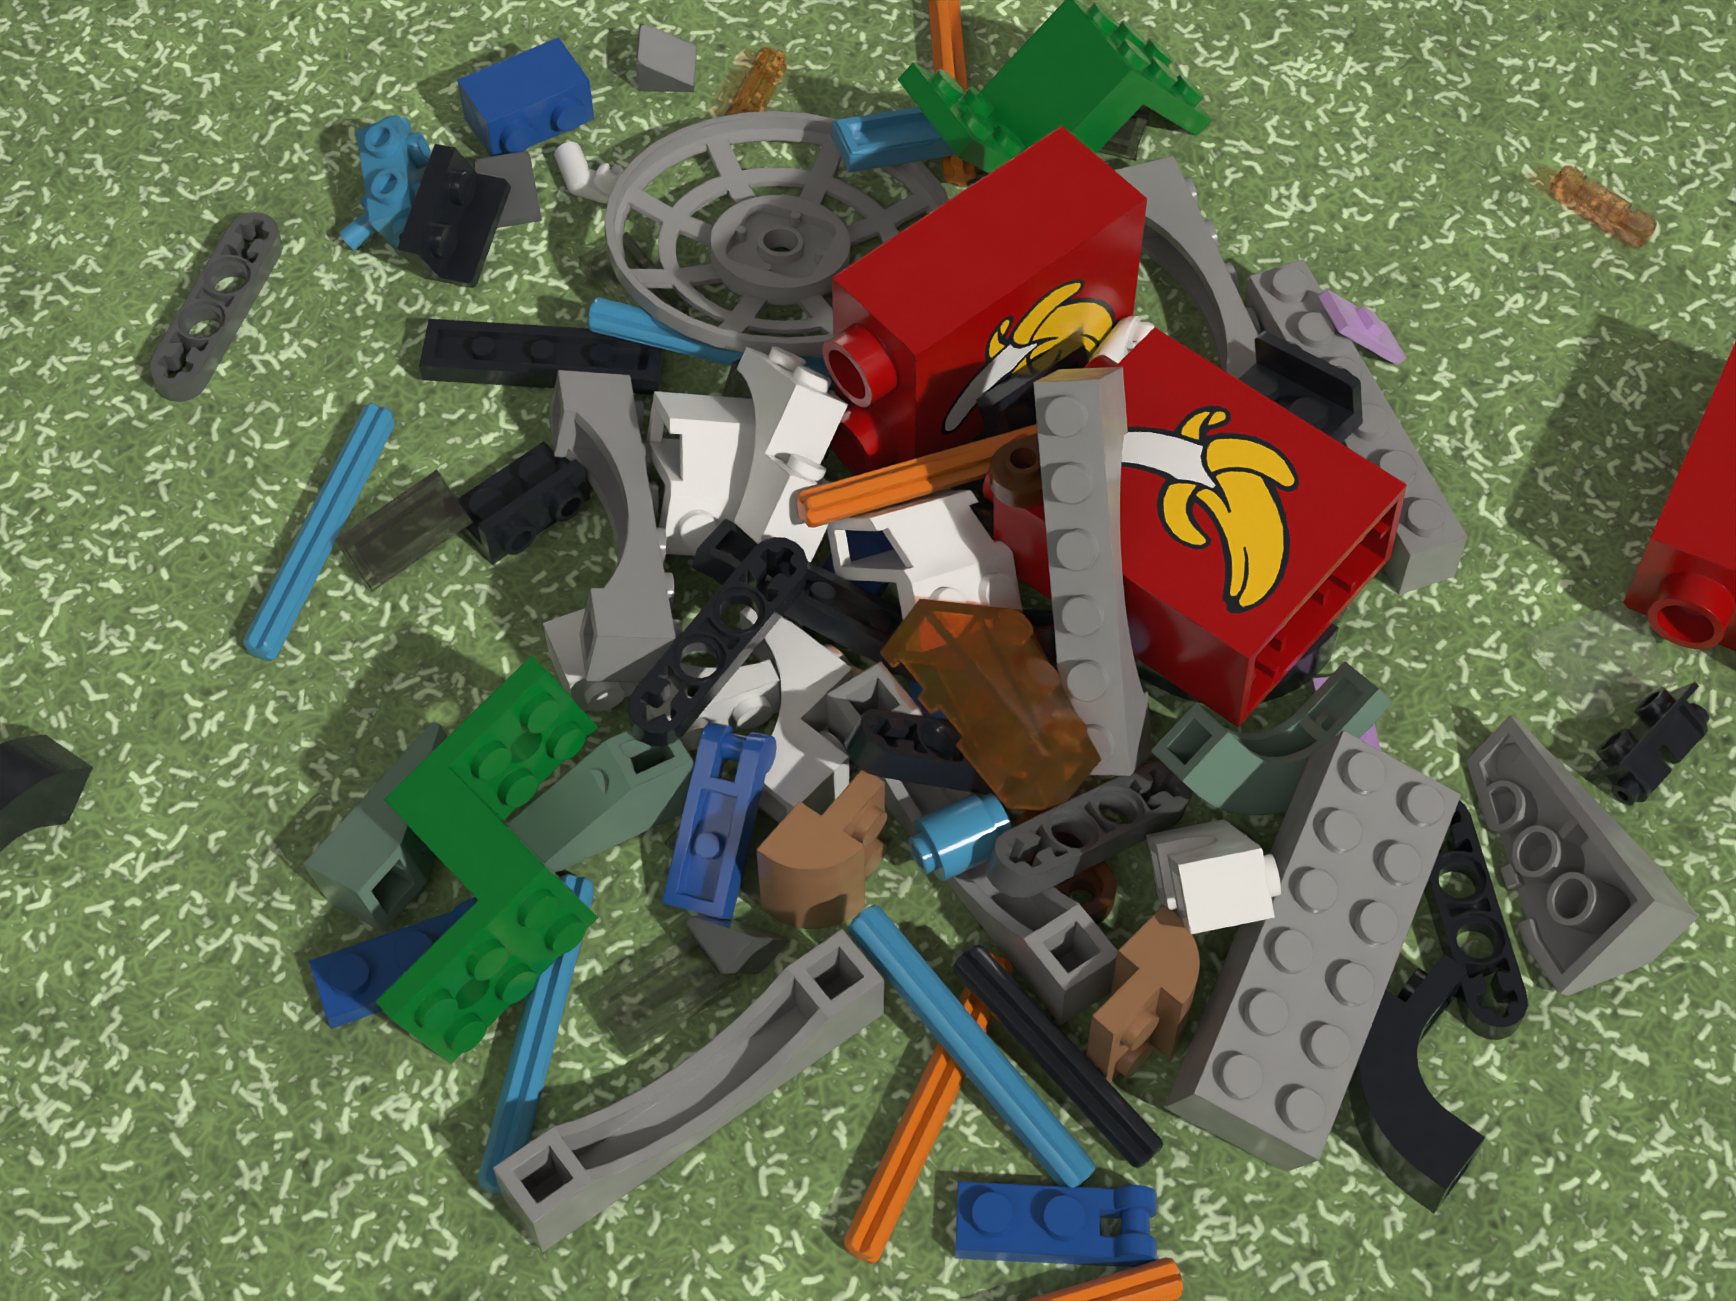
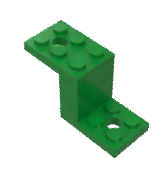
[897,0,1213,173]
[375,655,598,1064]

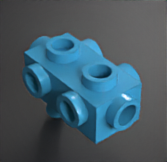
[339,114,431,250]

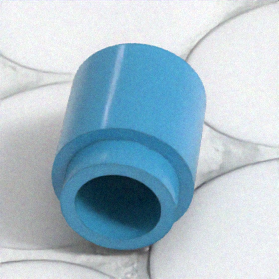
[908,793,1012,881]

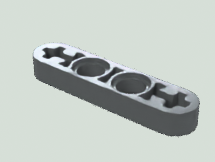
[149,212,283,402]
[986,761,1193,898]

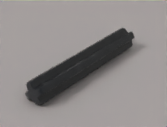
[953,945,1163,1169]

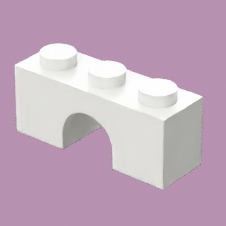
[1146,819,1281,934]

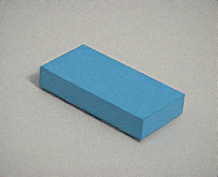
[831,107,955,173]

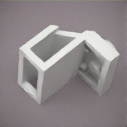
[646,391,756,556]
[827,490,1023,647]

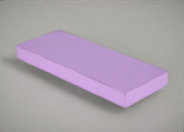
[1318,289,1407,365]

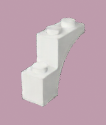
[734,346,848,562]
[740,606,853,825]
[543,608,781,751]

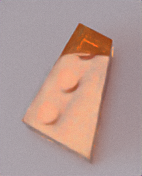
[880,599,1102,811]

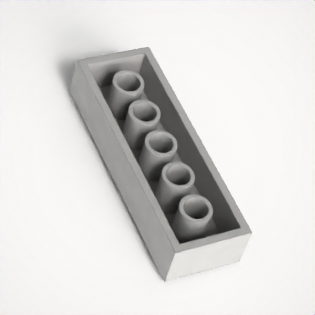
[1164,730,1461,1172]

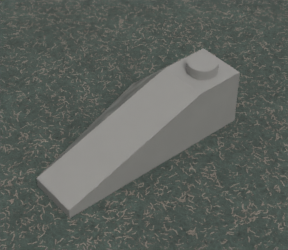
[1466,715,1699,996]

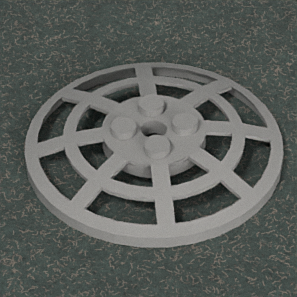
[604,111,950,357]

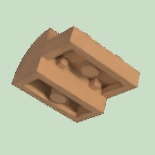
[757,770,887,929]
[1086,905,1200,1083]

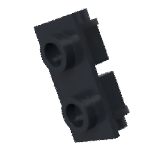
[1585,682,1710,806]

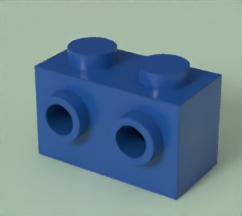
[457,37,594,157]

